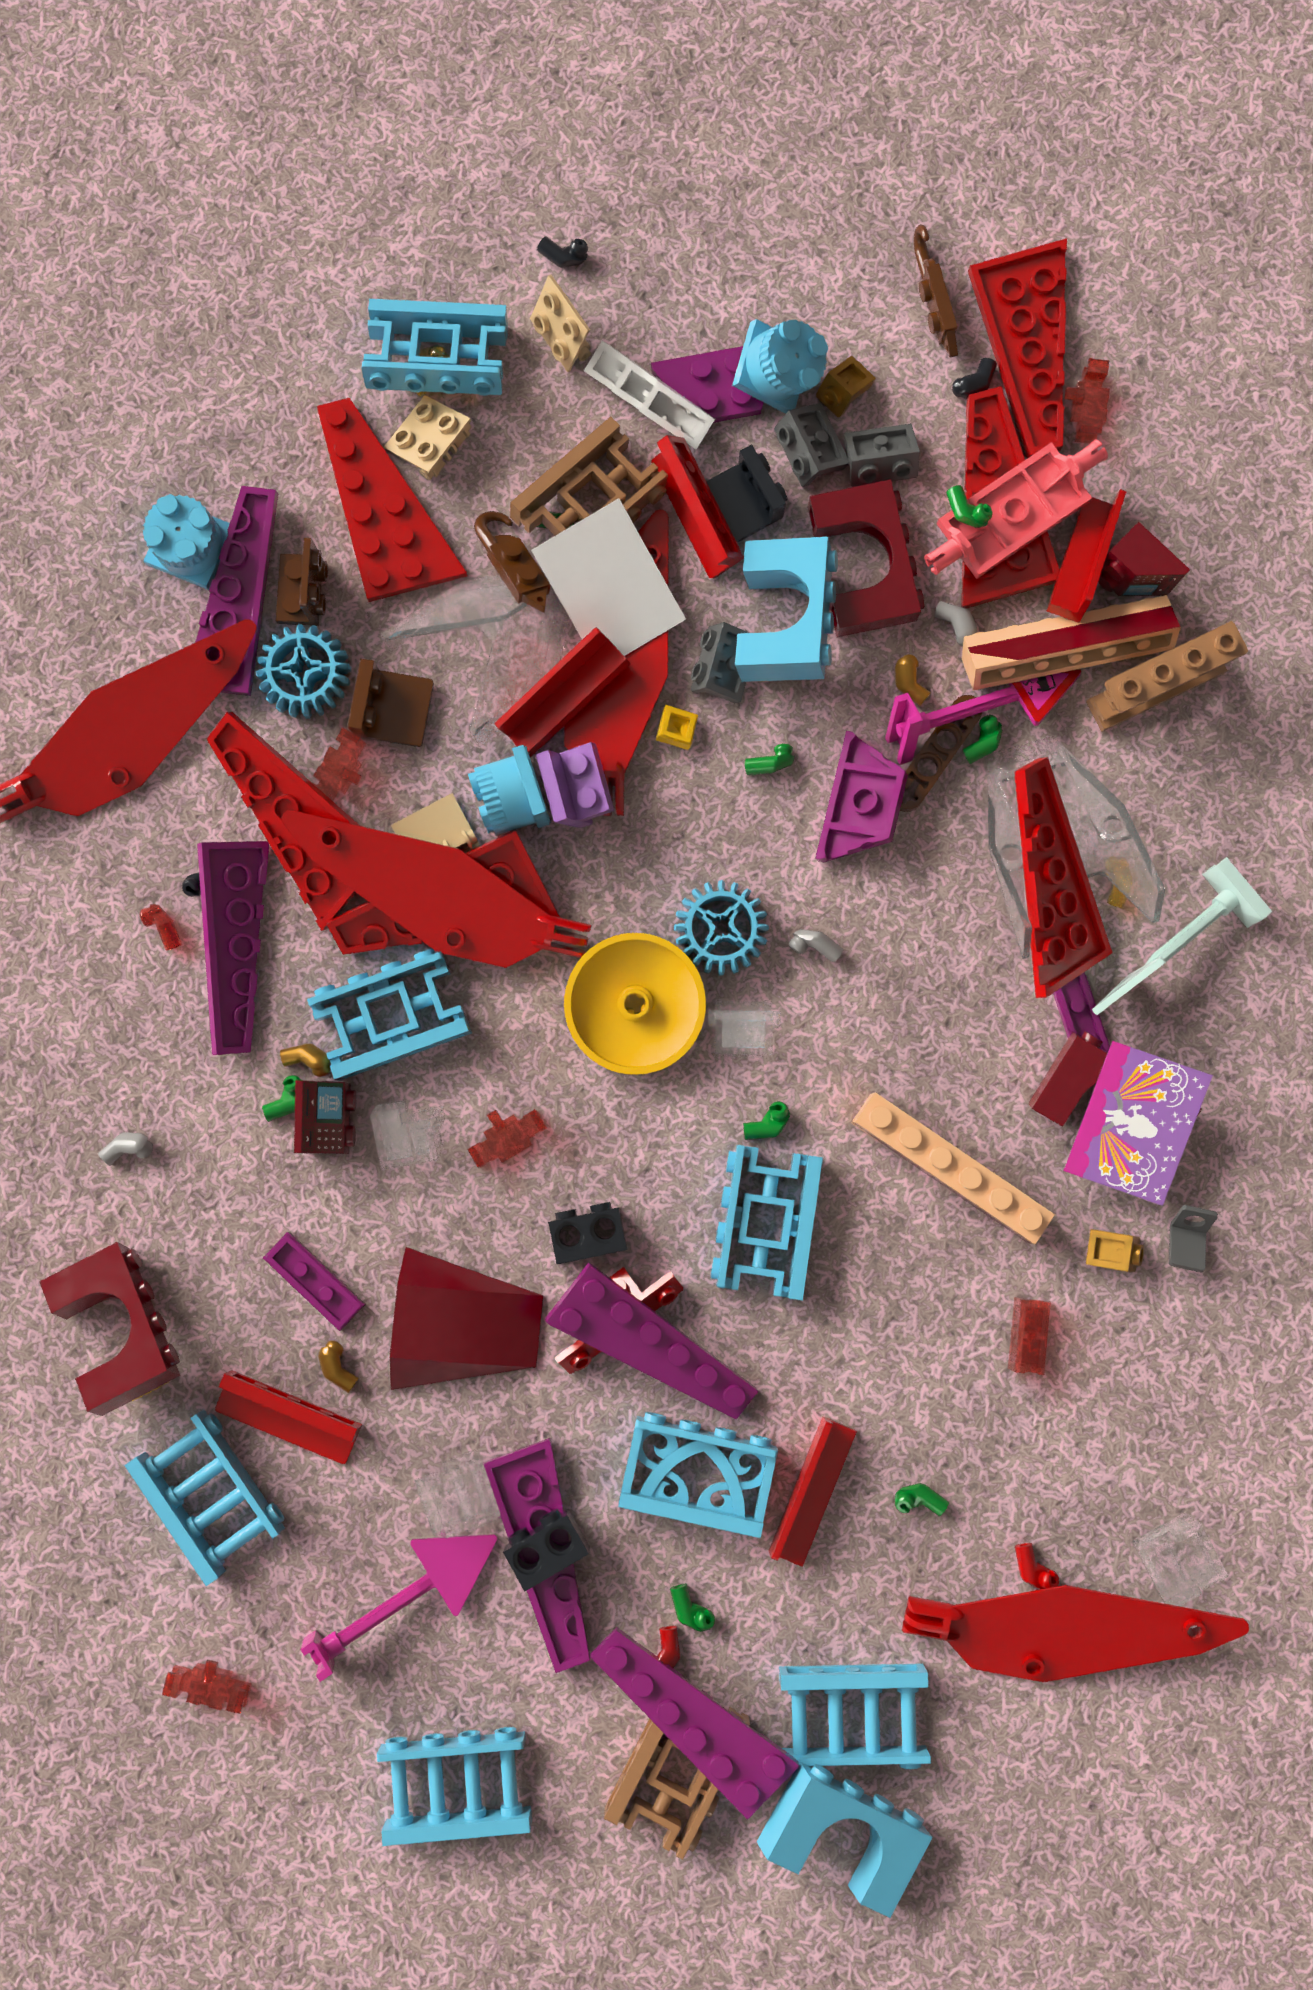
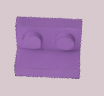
[536,742,614,828]

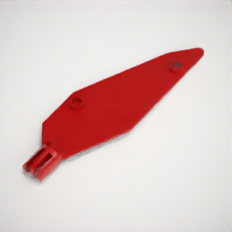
[564,509,669,816]
[0,619,257,823]
[281,810,592,968]
[902,1585,1249,1682]

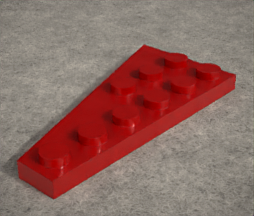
[968,238,1067,459]
[961,386,1060,609]
[317,398,468,602]
[206,712,360,931]
[1014,757,1113,998]
[326,829,561,955]

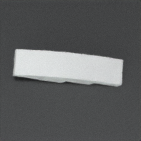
[584,341,715,449]

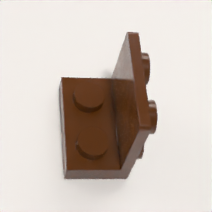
[275,538,328,626]
[347,658,434,747]

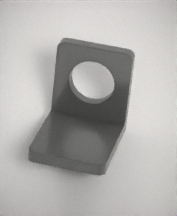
[1169,1205,1218,1273]

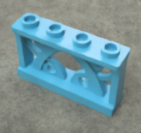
[618,1412,778,1538]

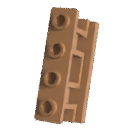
[510,416,668,536]
[1086,621,1248,732]
[604,1707,750,1860]

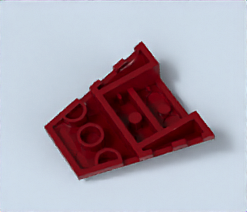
[389,1247,544,1390]

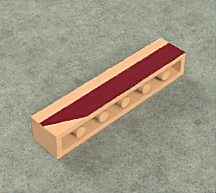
[962,595,1181,691]
[851,1092,1055,1244]

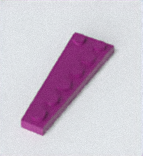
[192,486,279,696]
[197,841,269,1055]
[545,1262,758,1420]
[482,1438,590,1673]
[590,1627,799,1820]

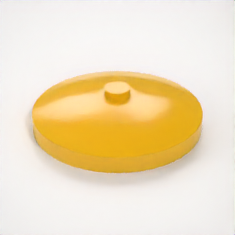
[564,933,706,1075]

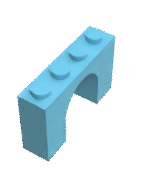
[735,537,838,682]
[757,1762,933,1918]

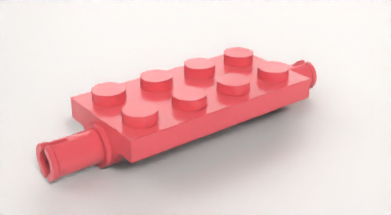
[924,440,1108,579]

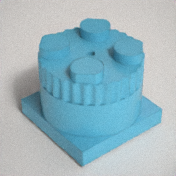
[732,319,828,414]
[143,494,230,590]
[468,745,551,835]

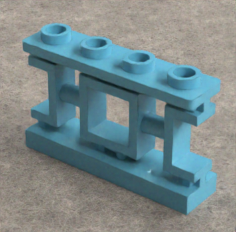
[361,299,508,396]
[307,949,472,1081]
[711,1145,823,1301]

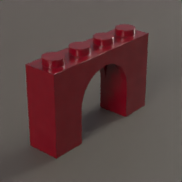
[807,479,925,638]
[1029,1031,1202,1127]
[39,1242,180,1416]

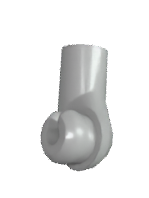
[935,601,977,646]
[789,929,843,962]
[98,1132,153,1166]

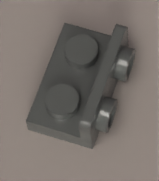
[774,403,849,487]
[844,423,920,487]
[691,622,749,704]

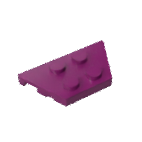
[651,346,764,423]
[815,731,908,863]

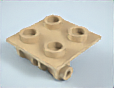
[530,274,591,372]
[383,395,472,480]
[391,793,480,853]

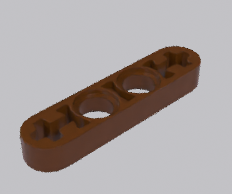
[900,695,983,812]

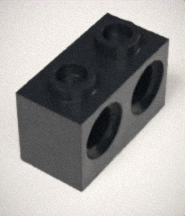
[548,1202,628,1264]
[503,1508,590,1592]

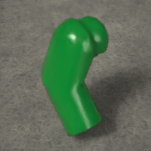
[946,485,993,528]
[962,715,1003,764]
[745,744,795,775]
[262,1075,301,1122]
[743,1101,790,1140]
[895,1483,949,1516]
[670,1583,715,1632]

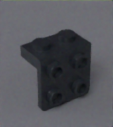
[706,444,788,543]

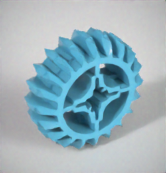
[256,624,351,719]
[674,880,769,976]

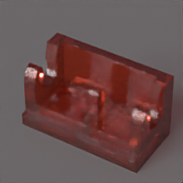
[1008,1297,1051,1375]

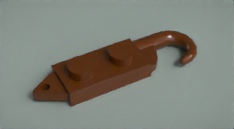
[914,224,958,358]
[474,511,550,613]

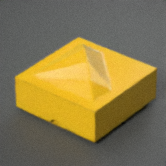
[656,705,698,750]

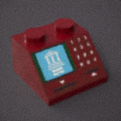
[1098,522,1190,596]
[294,1080,356,1154]

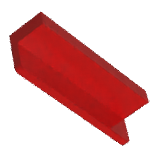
[651,435,744,579]
[1046,489,1127,623]
[495,627,630,758]
[215,1370,362,1464]
[769,1416,857,1567]

